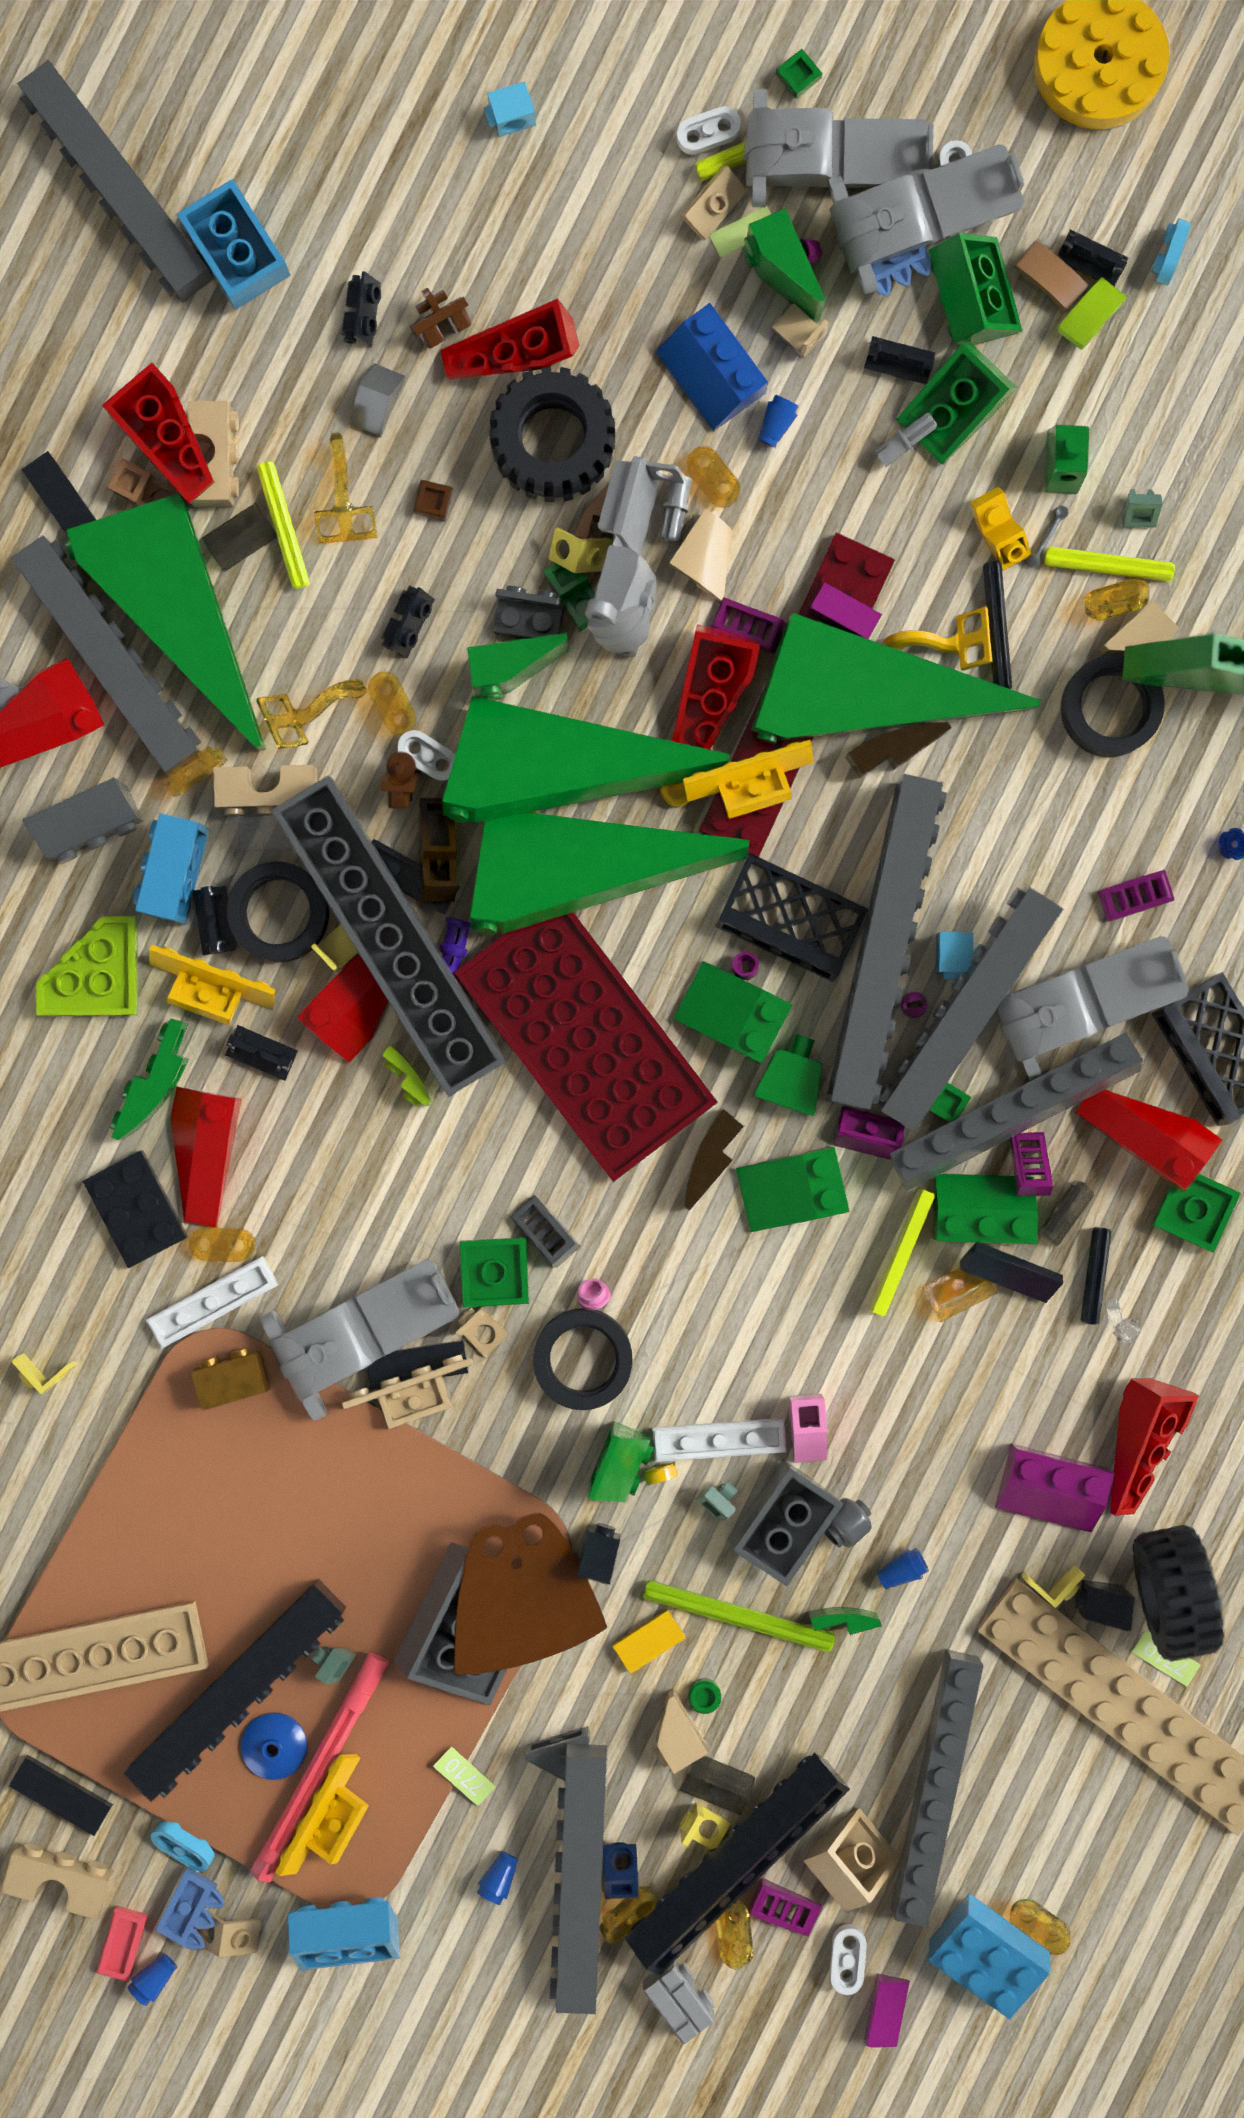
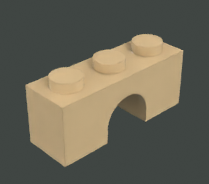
[188,401,239,508]
[213,765,317,816]
[1,1843,115,1920]

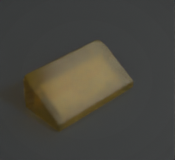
[922,1268,998,1322]

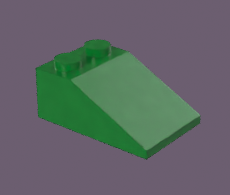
[743,208,825,323]
[896,343,1018,465]
[467,633,569,701]
[673,961,792,1064]
[736,1146,850,1232]
[588,1421,654,1502]

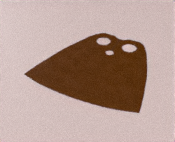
[454,1513,607,1674]

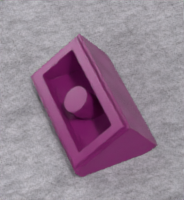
[808,583,882,639]
[833,1106,905,1160]
[864,1973,910,2048]

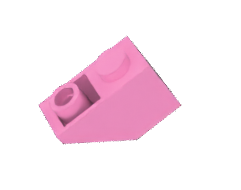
[788,1394,827,1463]

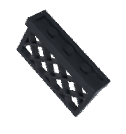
[715,854,868,982]
[1151,972,1244,1126]

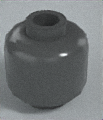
[824,1498,872,1548]

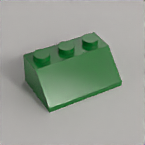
[928,233,1023,345]
[932,1174,1038,1244]

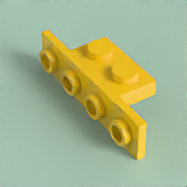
[683,740,814,819]
[149,945,276,1026]
[275,1754,369,1876]

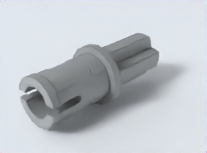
[874,413,937,467]
[661,475,692,542]

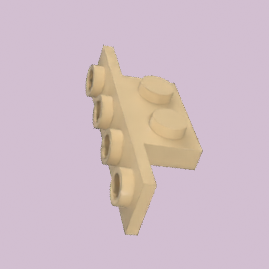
[342,1354,473,1429]

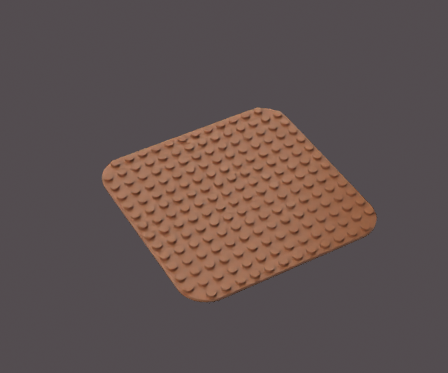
[0,1328,572,1909]

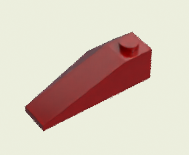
[441,298,580,380]
[102,362,215,504]
[672,624,761,750]
[0,658,105,768]
[297,953,389,1063]
[170,1086,242,1228]
[1075,1090,1223,1192]
[1110,1378,1199,1516]

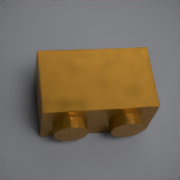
[191,1347,270,1411]

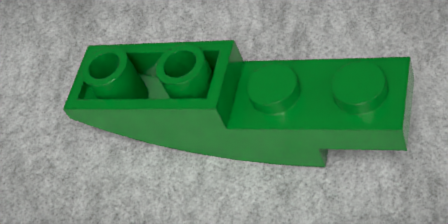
[110,1018,189,1140]

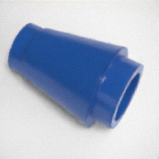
[758,395,798,448]
[877,1548,929,1590]
[477,1851,518,1905]
[128,1953,178,2006]

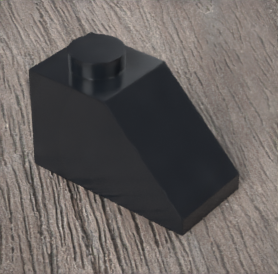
[577,1523,620,1585]
[1075,1580,1135,1631]

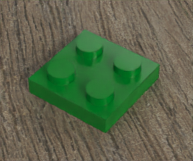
[1151,1174,1241,1253]
[460,1237,529,1307]

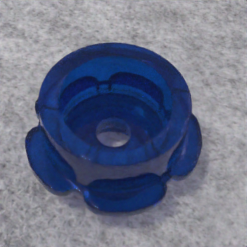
[1218,828,1244,860]

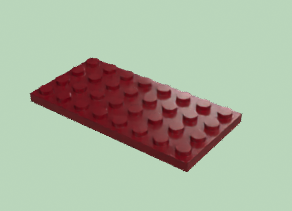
[454,912,718,1182]

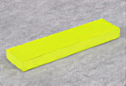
[869,1188,935,1316]

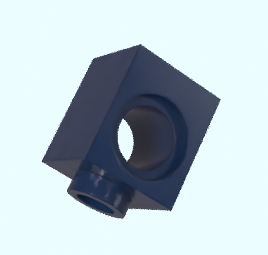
[603,1842,638,1899]

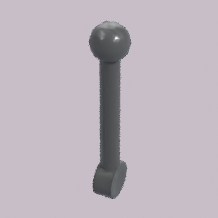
[1028,506,1068,567]

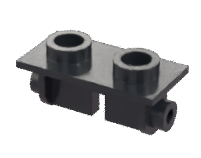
[1057,229,1128,287]
[341,271,381,347]
[864,336,936,385]
[381,586,435,658]
[193,886,236,955]
[225,1025,298,1081]

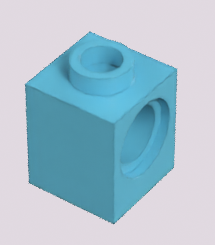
[484,81,536,137]
[936,932,973,980]

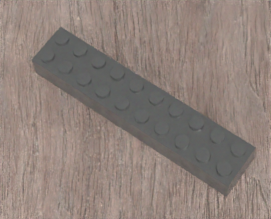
[825,774,947,1110]
[271,775,506,1097]

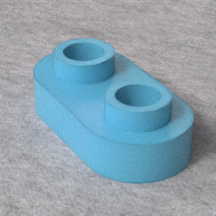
[1151,218,1191,286]
[151,1821,215,1872]

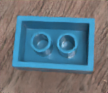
[177,179,291,310]
[133,813,209,925]
[928,1893,1050,2020]
[288,1898,400,1971]

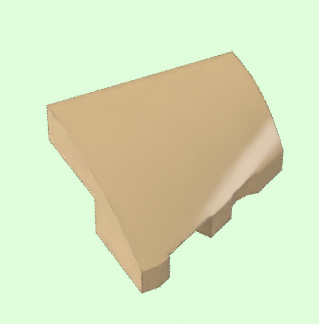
[669,508,732,602]

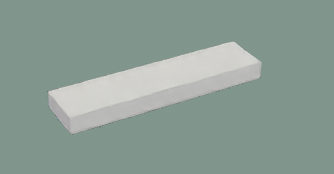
[146,1256,279,1349]
[653,1418,786,1462]

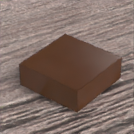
[413,479,453,521]

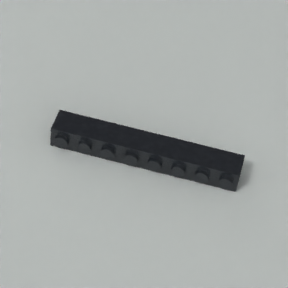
[123,1579,346,1802]
[624,1752,850,1975]

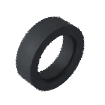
[1060,654,1165,757]
[227,861,329,962]
[533,1308,633,1410]

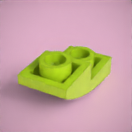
[1056,277,1127,350]
[382,1045,432,1107]

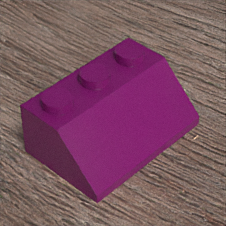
[995,1443,1114,1533]

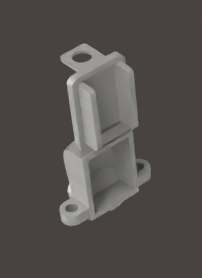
[744,89,933,207]
[827,144,1024,295]
[585,456,685,657]
[996,936,1188,1081]
[261,1259,459,1421]

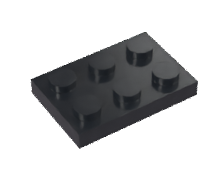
[83,1150,188,1268]

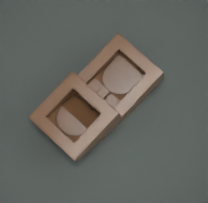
[1013,241,1089,311]
[107,458,179,506]
[574,484,609,539]

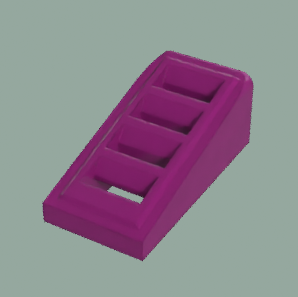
[711,597,786,654]
[1097,870,1175,922]
[1011,1132,1053,1197]
[748,1877,822,1937]

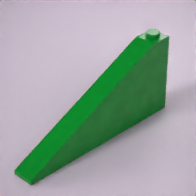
[65,493,266,751]
[750,613,1041,744]
[1122,633,1244,695]
[442,696,730,823]
[470,812,749,936]

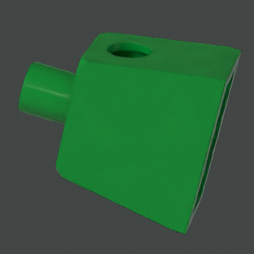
[1045,425,1089,494]
[752,1034,822,1116]

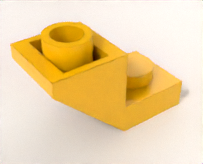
[970,487,1031,571]

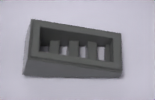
[510,1195,581,1267]

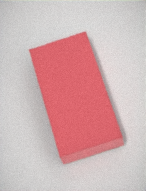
[96,1906,149,1982]

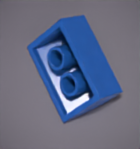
[656,303,768,432]

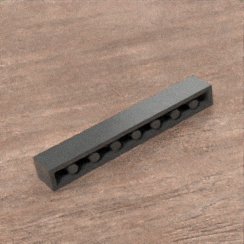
[17,60,213,303]
[11,535,202,776]
[879,884,1064,1132]
[890,1032,1143,1191]
[891,1649,984,1927]
[550,1744,607,2014]

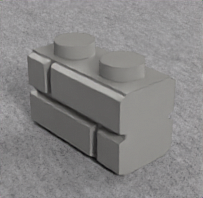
[643,1961,716,2044]

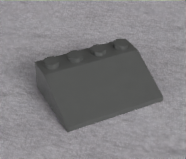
[393,1542,507,1705]

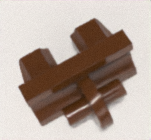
[409,288,471,349]
[381,751,421,809]

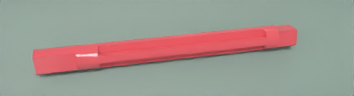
[250,1652,389,1883]

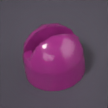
[799,238,823,266]
[732,952,759,980]
[900,991,928,1018]

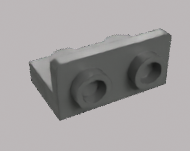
[493,586,566,639]

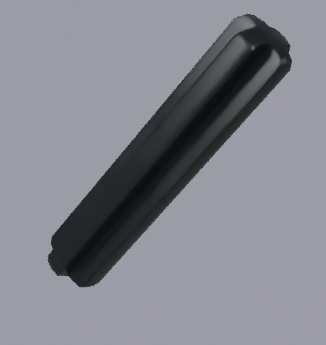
[1081,1227,1112,1325]

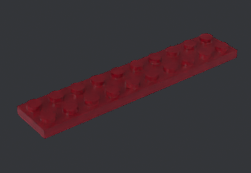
[699,532,895,857]

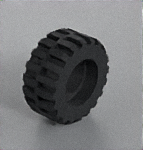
[489,366,615,502]
[1132,1525,1224,1662]

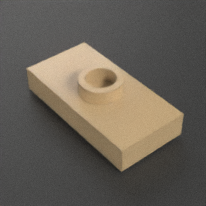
[680,166,748,240]

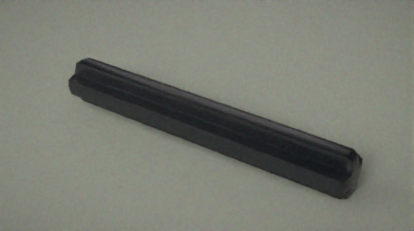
[983,561,1012,689]

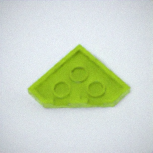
[36,916,138,1016]

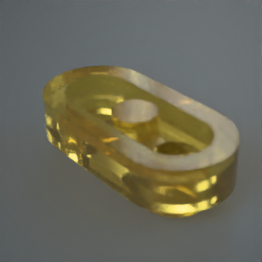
[687,446,740,508]
[1084,579,1150,620]
[368,672,417,736]
[166,747,228,797]
[189,1227,256,1262]
[599,1886,658,1944]
[1010,1899,1071,1955]
[716,1900,754,1970]

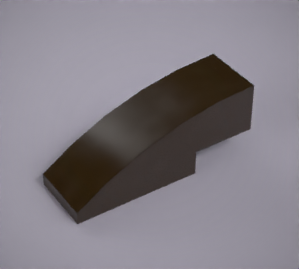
[845,722,952,778]
[419,798,457,902]
[684,1109,744,1210]

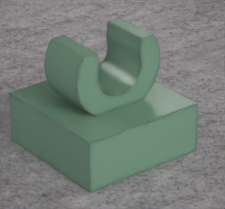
[1122,489,1162,528]
[696,1481,738,1522]
[311,1646,356,1684]

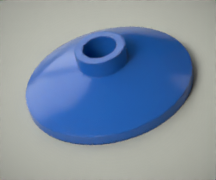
[241,1712,307,1780]

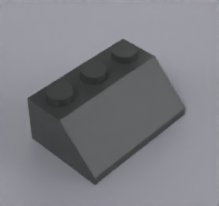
[22,778,143,864]
[727,1459,844,1586]

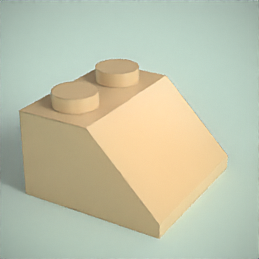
[803,1808,901,1912]

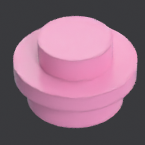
[577,1279,610,1310]

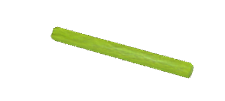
[643,1580,835,1652]

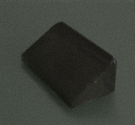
[201,503,277,571]
[1038,1180,1094,1246]
[679,1756,755,1815]

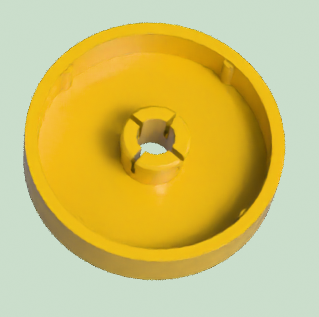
[1034,0,1169,130]

